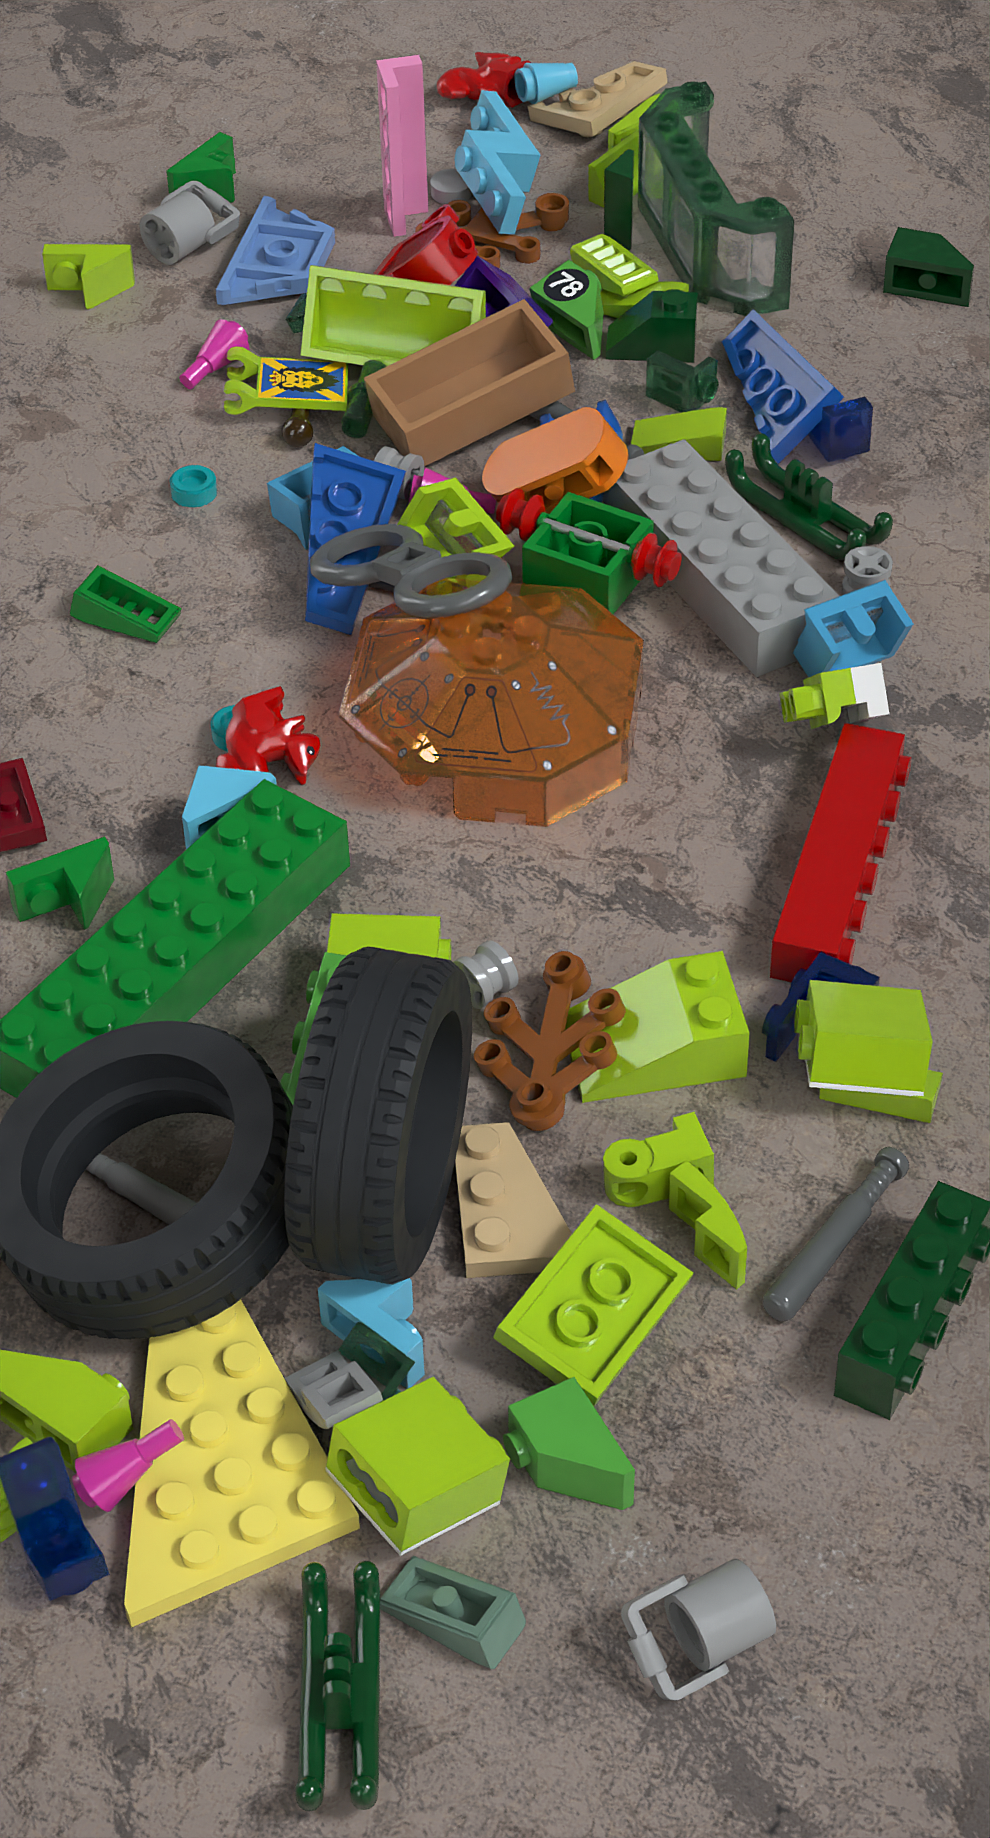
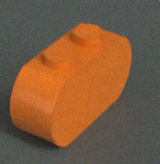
[482,407,628,514]

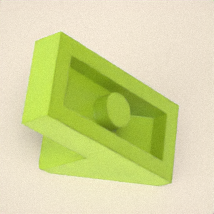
[42,244,135,309]

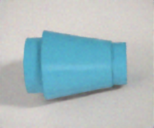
[514,63,578,104]

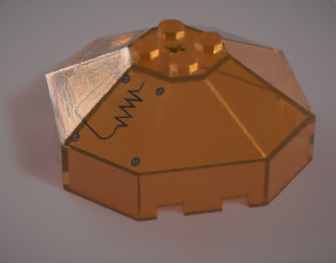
[339,578,644,827]

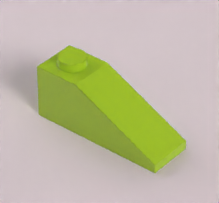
[0,1350,134,1473]

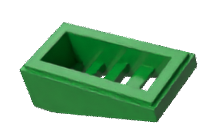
[70,565,182,643]

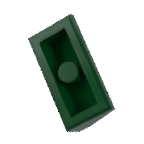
[604,149,634,251]

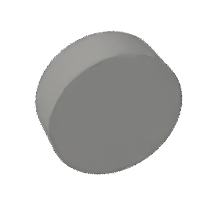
[430,169,472,205]

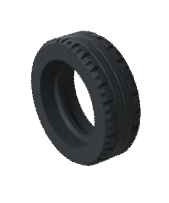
[284,946,472,1285]
[0,1021,293,1339]

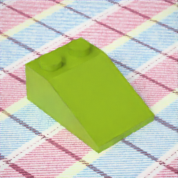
[565,951,749,1103]

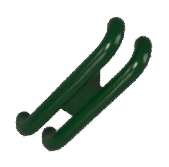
[725,433,893,562]
[295,1561,380,1811]

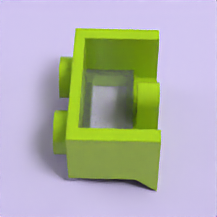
[397,477,515,594]

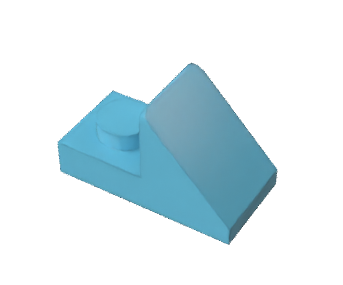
[318,1278,425,1389]

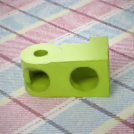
[603,1112,714,1207]

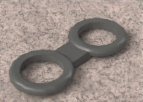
[310,524,512,618]

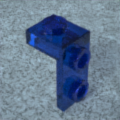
[808,396,873,462]
[762,952,880,1062]
[0,1437,110,1601]

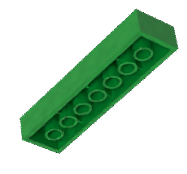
[0,779,350,1098]

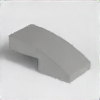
[284,1350,383,1429]

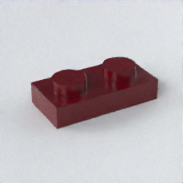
[0,758,47,852]

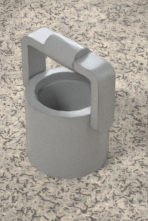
[139,181,240,265]
[621,1558,776,1700]

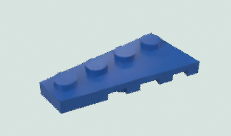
[305,443,406,635]

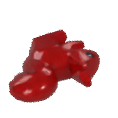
[436,52,531,108]
[216,686,321,785]

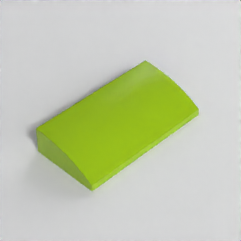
[300,265,486,368]

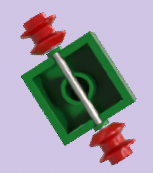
[496,488,682,621]

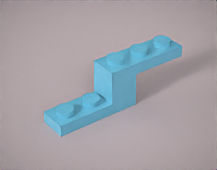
[454,90,541,234]

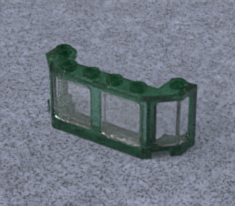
[637,81,794,316]

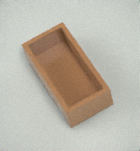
[364,299,575,467]

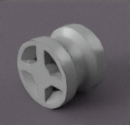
[374,446,424,501]
[842,546,893,595]
[453,940,519,1009]

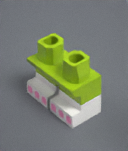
[779,663,889,729]

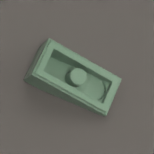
[380,1556,526,1669]

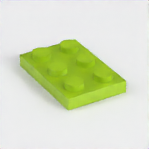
[493,1204,694,1406]

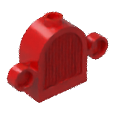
[373,204,478,285]

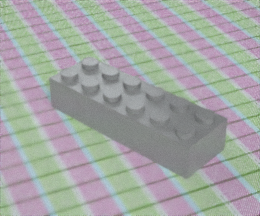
[603,439,839,677]

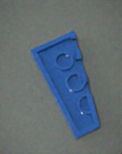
[722,309,844,464]

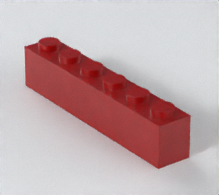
[770,723,912,986]

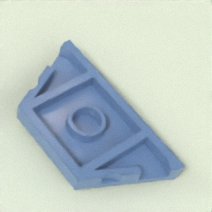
[216,196,335,305]

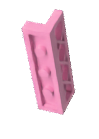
[376,55,428,237]

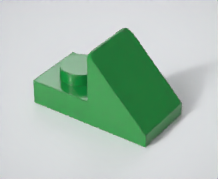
[166,132,236,203]
[5,836,115,930]

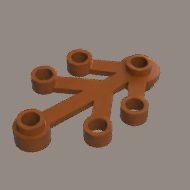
[414,193,569,268]
[474,951,626,1131]

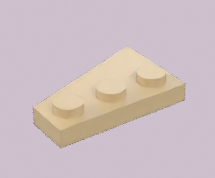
[528,61,668,137]
[455,1122,572,1278]

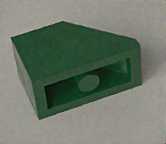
[883,227,974,307]
[606,289,698,363]

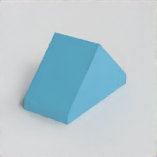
[182,765,277,850]

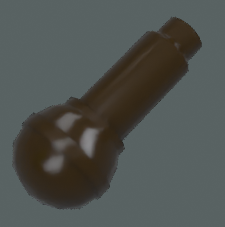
[282,408,314,448]

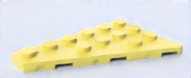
[124,1299,360,1628]

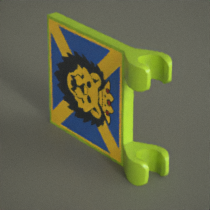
[224,346,348,415]

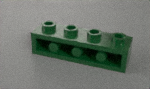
[834,1181,990,1420]

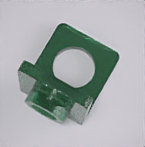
[339,1322,415,1404]

